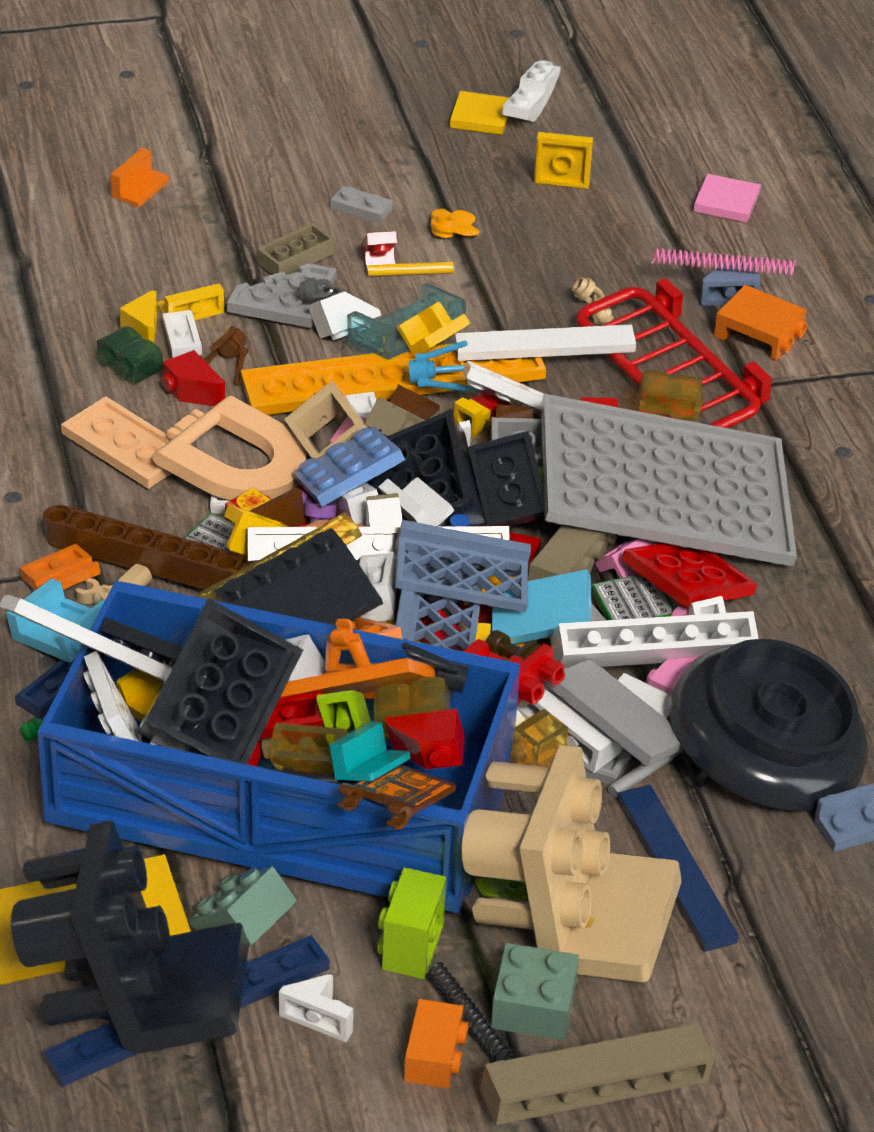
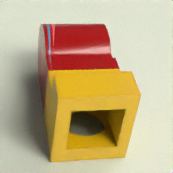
[454,386,510,438]

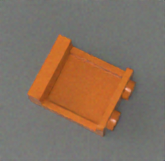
[714,285,808,361]

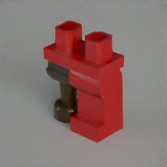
[463,630,565,706]

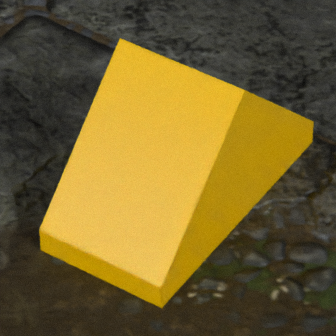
[120,291,158,350]

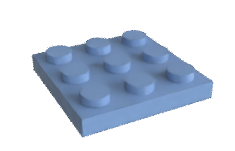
[293,427,405,507]

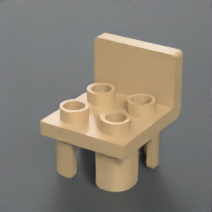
[462,745,682,982]

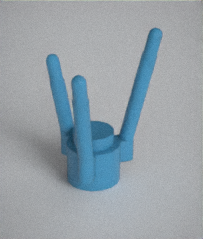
[409,340,479,393]

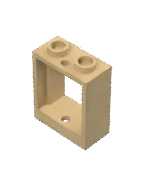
[284,381,368,459]

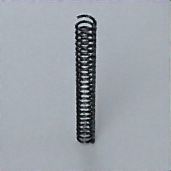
[426,962,516,1062]

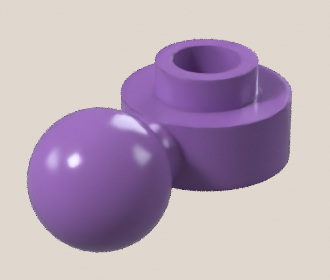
[302,491,337,522]

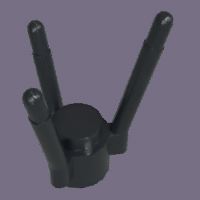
[379,642,469,699]

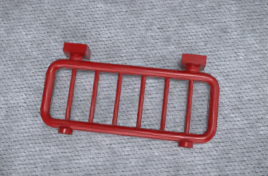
[576,278,772,428]

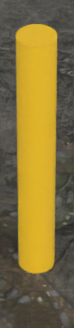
[367,262,454,276]

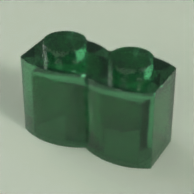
[96,326,163,384]

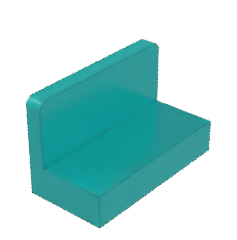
[330,722,410,781]

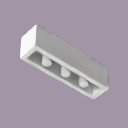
[517,682,622,774]

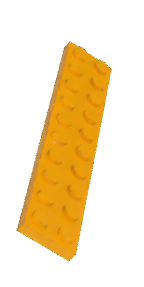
[240,343,546,415]

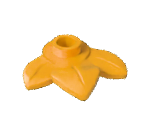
[430,209,480,238]

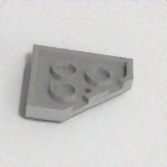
[227,263,337,328]

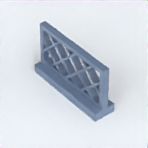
[394,520,531,612]
[395,551,482,650]

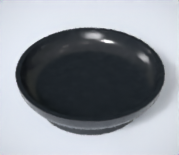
[669,639,868,811]

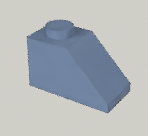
[700,260,761,306]

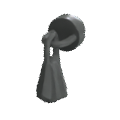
[300,278,351,302]

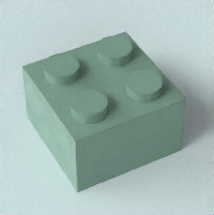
[491,943,579,1041]

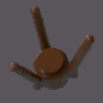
[204,326,248,386]

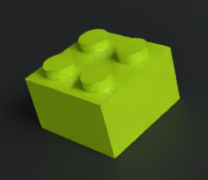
[378,867,447,979]

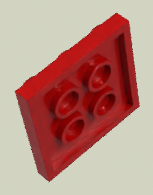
[621,543,758,608]

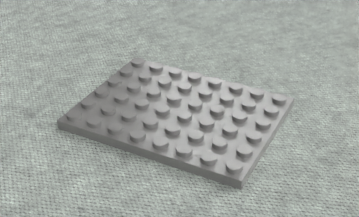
[541,394,797,566]

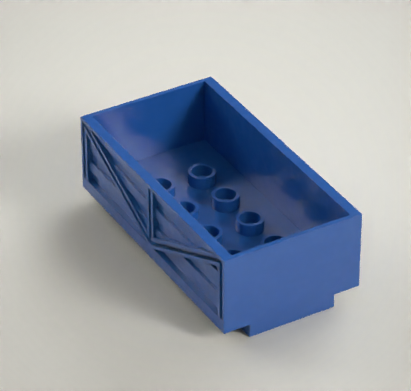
[37,580,520,913]

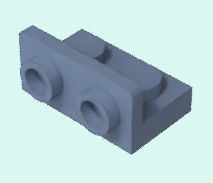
[814,783,874,852]

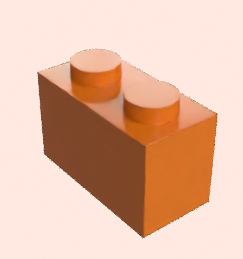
[404,999,469,1089]

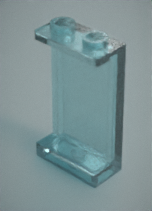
[347,283,466,360]

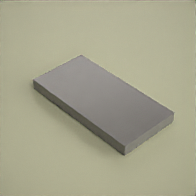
[545,659,683,766]

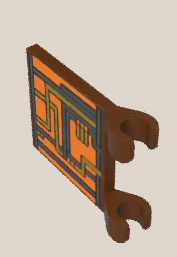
[337,764,456,830]

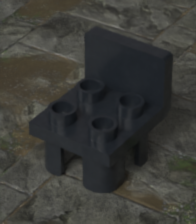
[11,820,249,1053]

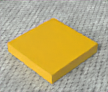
[450,91,510,135]
[534,132,593,189]

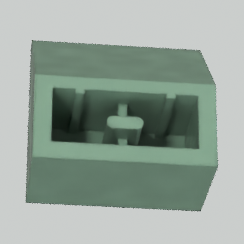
[187,866,297,946]

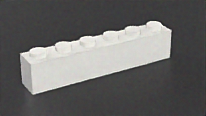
[550,611,758,669]

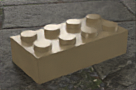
[257,223,335,275]

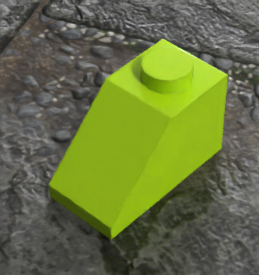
[317,690,371,744]

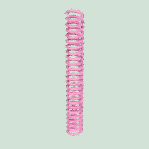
[651,248,796,276]

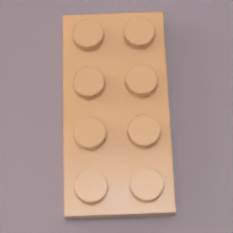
[61,396,172,489]

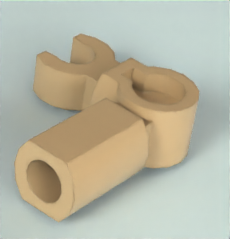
[76,563,152,605]

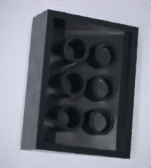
[372,410,485,527]
[214,528,384,625]
[137,598,303,765]

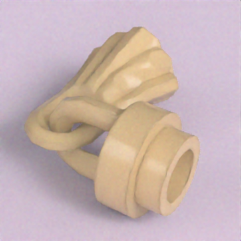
[572,277,613,325]

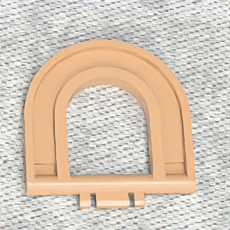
[153,396,306,500]

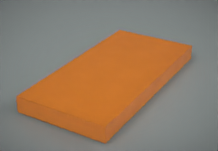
[280,658,436,698]

